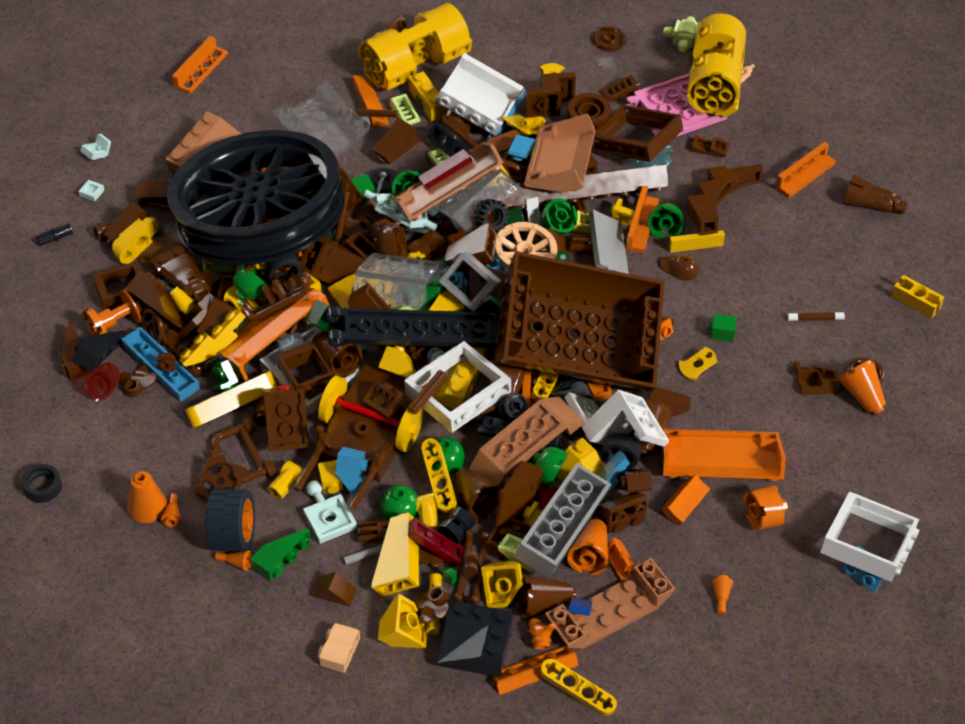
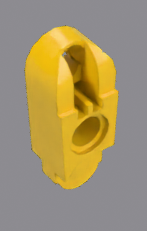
[112,217,159,264]

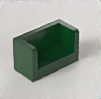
[305,300,344,334]

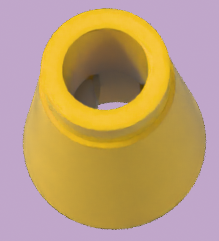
[169,286,196,314]

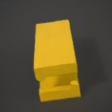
[891,275,944,319]

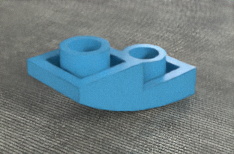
[599,450,630,491]

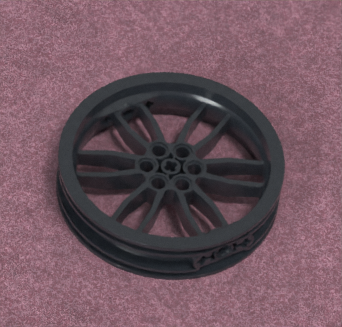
[167,130,345,265]

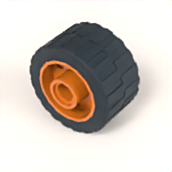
[205,489,255,552]

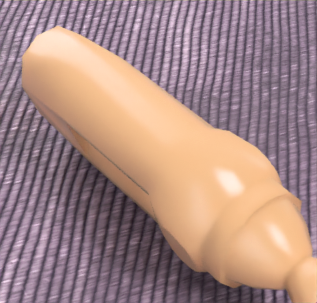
[741,64,755,84]

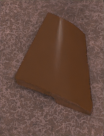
[794,361,841,395]

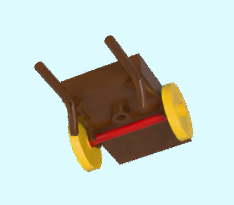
[293,364,425,513]

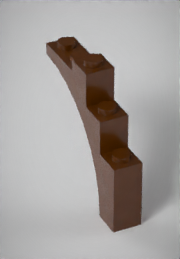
[687,164,763,236]

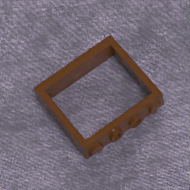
[591,105,683,162]

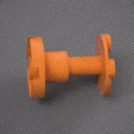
[82,289,142,336]

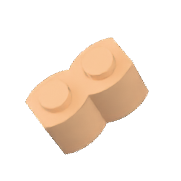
[317,623,360,673]

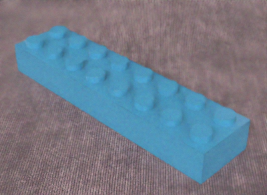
[121,327,200,402]

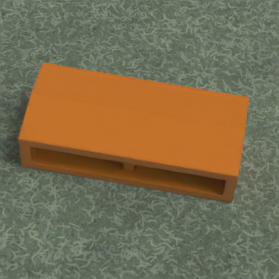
[661,474,710,526]

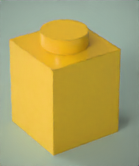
[318,460,343,494]

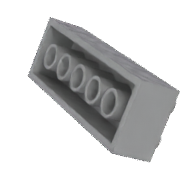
[514,463,611,579]

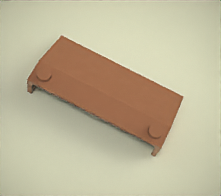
[524,113,596,193]
[391,142,504,221]

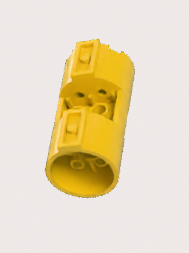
[358,3,472,91]
[687,14,746,118]

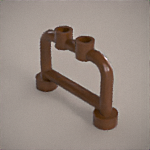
[209,416,277,484]

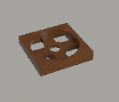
[194,456,247,498]

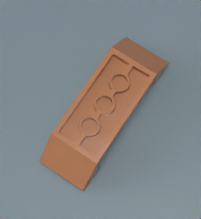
[469,397,585,488]
[545,558,675,649]

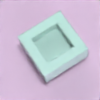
[79,180,104,202]

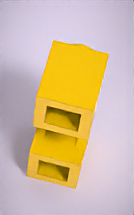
[408,71,447,122]

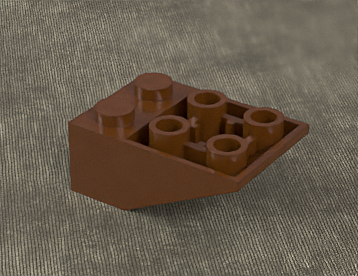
[300,236,366,285]
[494,461,544,526]

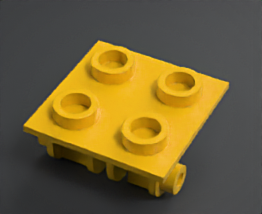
[502,115,545,136]

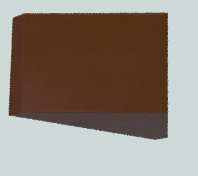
[310,572,357,607]

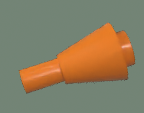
[161,493,181,527]
[215,551,253,571]
[712,575,733,614]

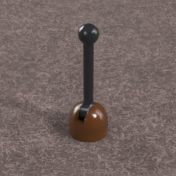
[187,354,224,378]

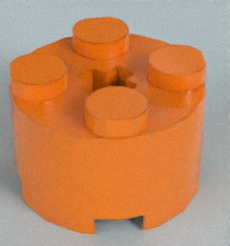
[744,486,788,530]

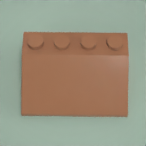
[165,111,241,174]

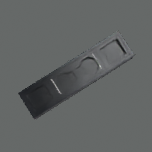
[427,122,472,157]

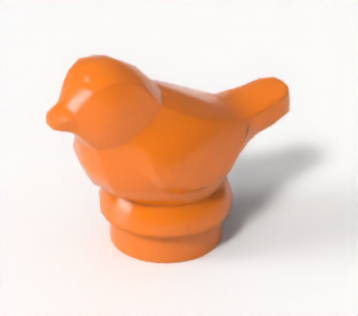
[529,618,556,649]

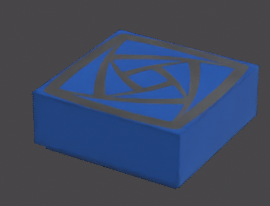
[569,597,593,616]

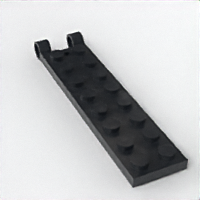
[326,306,498,348]

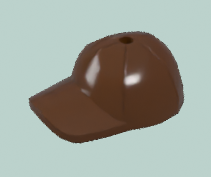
[660,255,699,281]

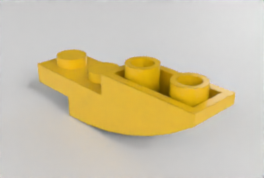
[179,309,246,367]

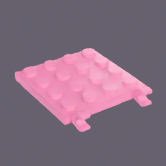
[626,73,727,139]

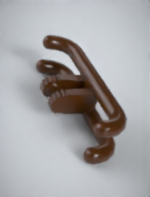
[241,271,311,321]
[454,530,489,605]

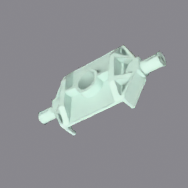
[364,190,437,231]

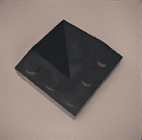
[437,600,514,677]

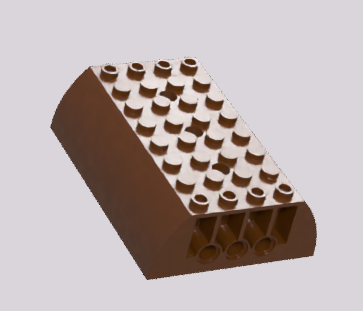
[495,251,665,392]

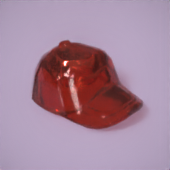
[84,362,121,400]

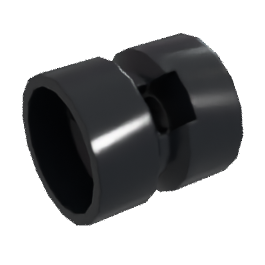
[495,394,529,421]
[437,507,475,544]

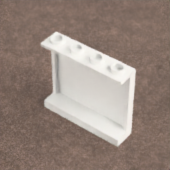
[435,53,523,136]

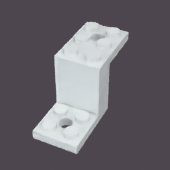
[564,390,670,447]

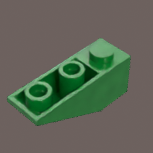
[250,528,311,582]

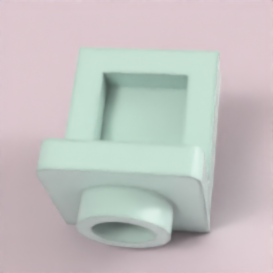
[80,134,111,160]

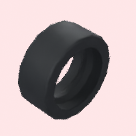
[265,254,302,283]
[602,433,642,469]
[21,464,62,503]

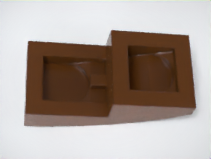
[690,135,730,157]

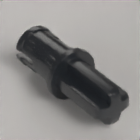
[36,223,73,246]

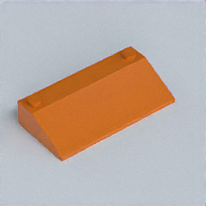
[213,288,329,382]
[661,429,786,481]

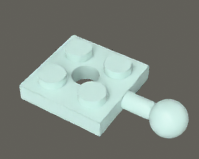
[303,480,358,544]

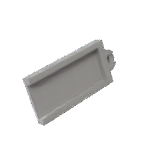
[589,210,629,274]

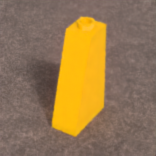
[372,512,419,596]

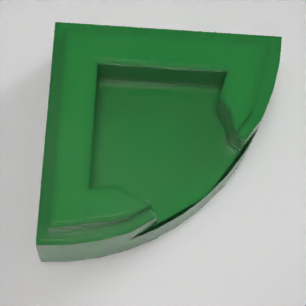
[437,568,457,586]

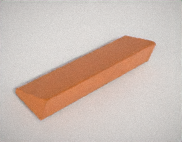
[353,75,389,128]
[490,645,578,695]

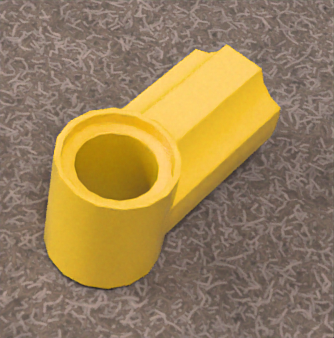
[268,460,304,499]
[416,492,439,531]

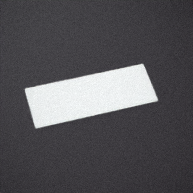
[526,197,541,226]

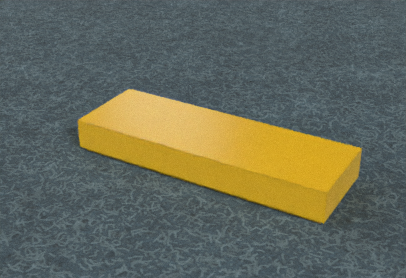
[669,230,725,253]

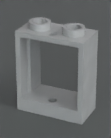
[439,251,501,311]

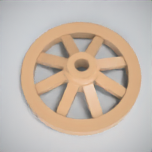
[495,222,557,269]

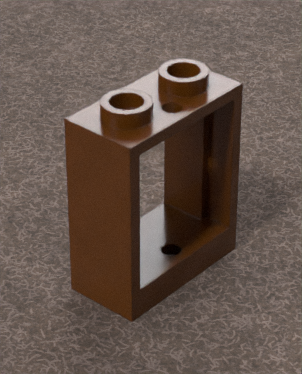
[93,262,144,310]
[278,341,333,397]

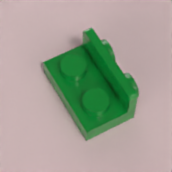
[210,360,238,392]

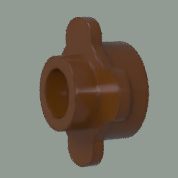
[162,328,179,350]
[157,353,176,372]

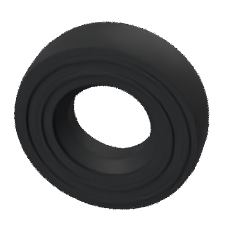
[369,168,397,194]

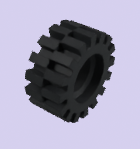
[473,199,509,233]

